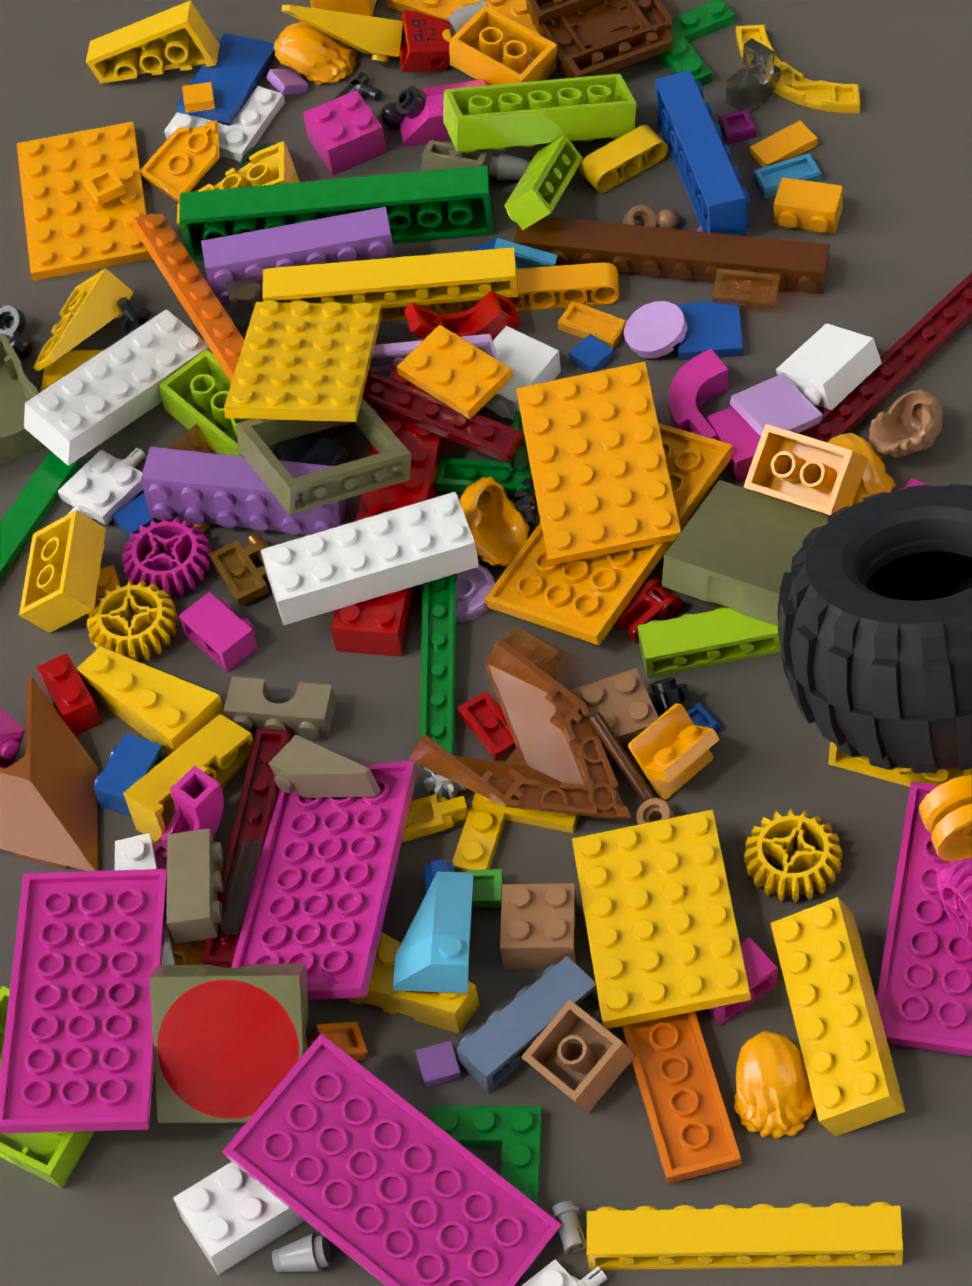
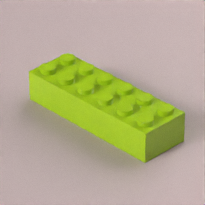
[443,74,636,153]

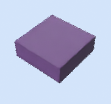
[267,68,309,95]
[415,1041,461,1088]

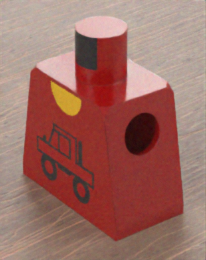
[399,9,452,72]

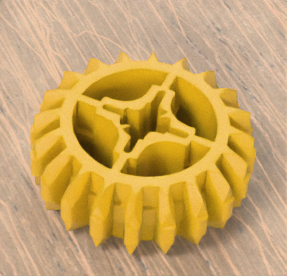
[87,579,178,662]
[744,808,842,903]

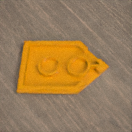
[139,120,220,203]

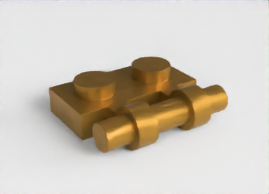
[208,534,271,607]

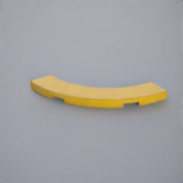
[735,25,860,113]

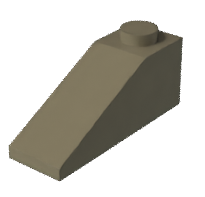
[268,735,381,798]

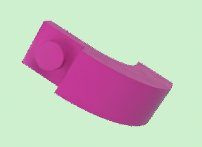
[668,349,729,440]
[153,765,224,869]

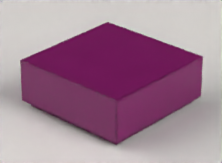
[718,109,757,145]

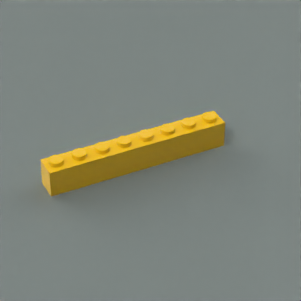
[263,247,518,308]
[587,1202,903,1270]

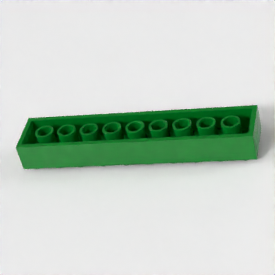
[179,165,494,261]

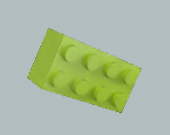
[158,349,278,457]

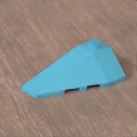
[393,871,473,993]

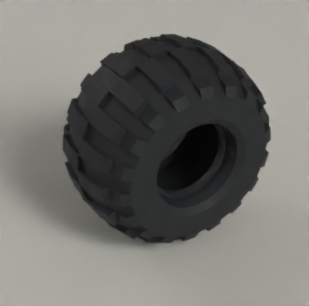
[777,484,972,773]

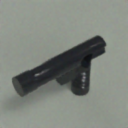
[333,72,382,101]
[117,297,151,339]

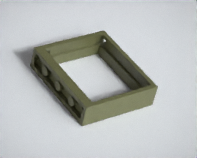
[237,398,411,515]

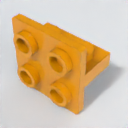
[628,703,720,800]

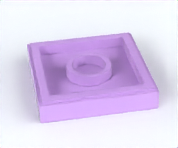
[730,373,823,436]

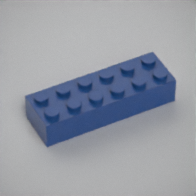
[655,70,750,236]

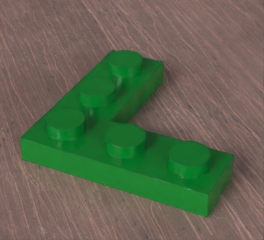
[657,0,736,86]
[435,411,532,498]
[428,1106,542,1206]

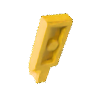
[402,794,469,842]

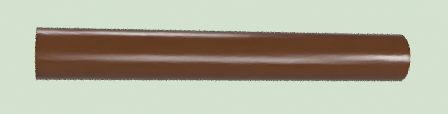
[588,712,656,803]

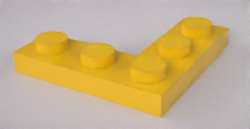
[452,792,579,873]

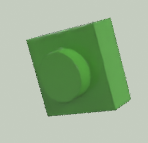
[466,869,503,908]

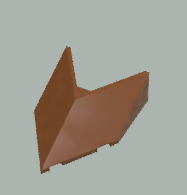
[409,639,631,820]
[0,676,99,871]

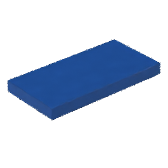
[176,33,275,124]

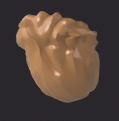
[868,388,944,458]

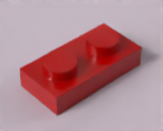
[458,691,516,761]

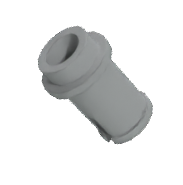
[551,1201,587,1254]

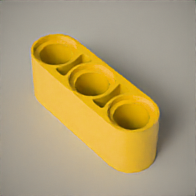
[579,125,669,193]

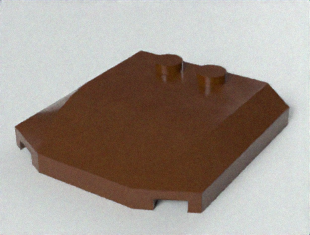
[526,0,672,78]

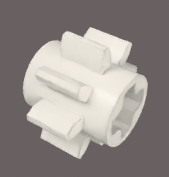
[424,768,466,799]

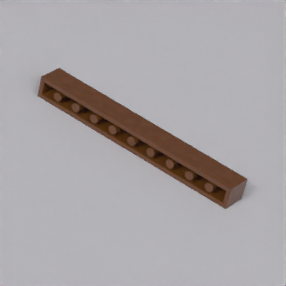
[513,216,830,294]

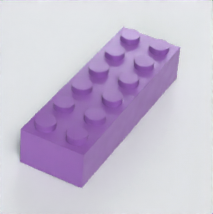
[201,207,395,308]
[141,447,349,535]

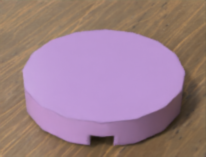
[624,301,688,358]
[457,563,495,622]

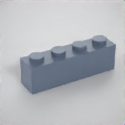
[456,956,599,1094]

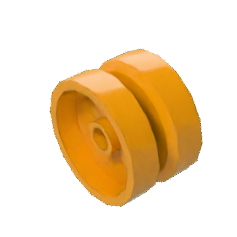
[919,775,972,863]

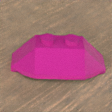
[400,79,491,147]

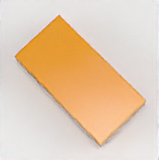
[750,120,818,167]
[557,300,627,349]

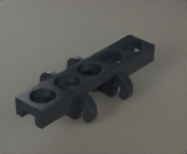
[515,477,541,527]

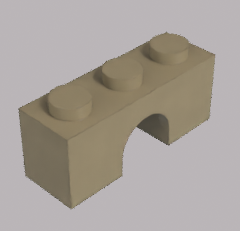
[223,676,336,739]

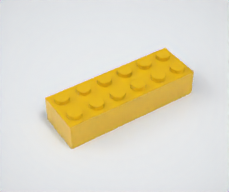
[770,897,906,1137]

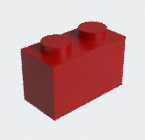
[36,653,102,736]

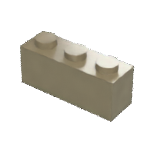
[167,829,223,944]

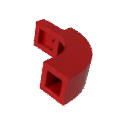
[404,291,522,341]

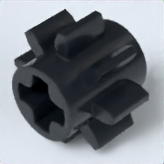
[648,677,691,716]

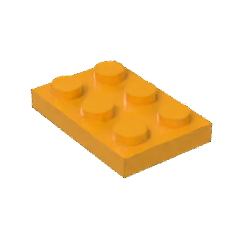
[396,325,513,419]

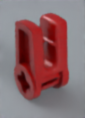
[614,578,682,644]

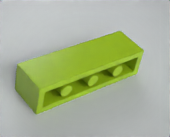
[504,135,583,230]
[637,607,781,678]

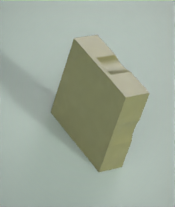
[662,480,828,626]

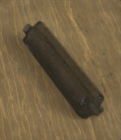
[220,839,262,936]

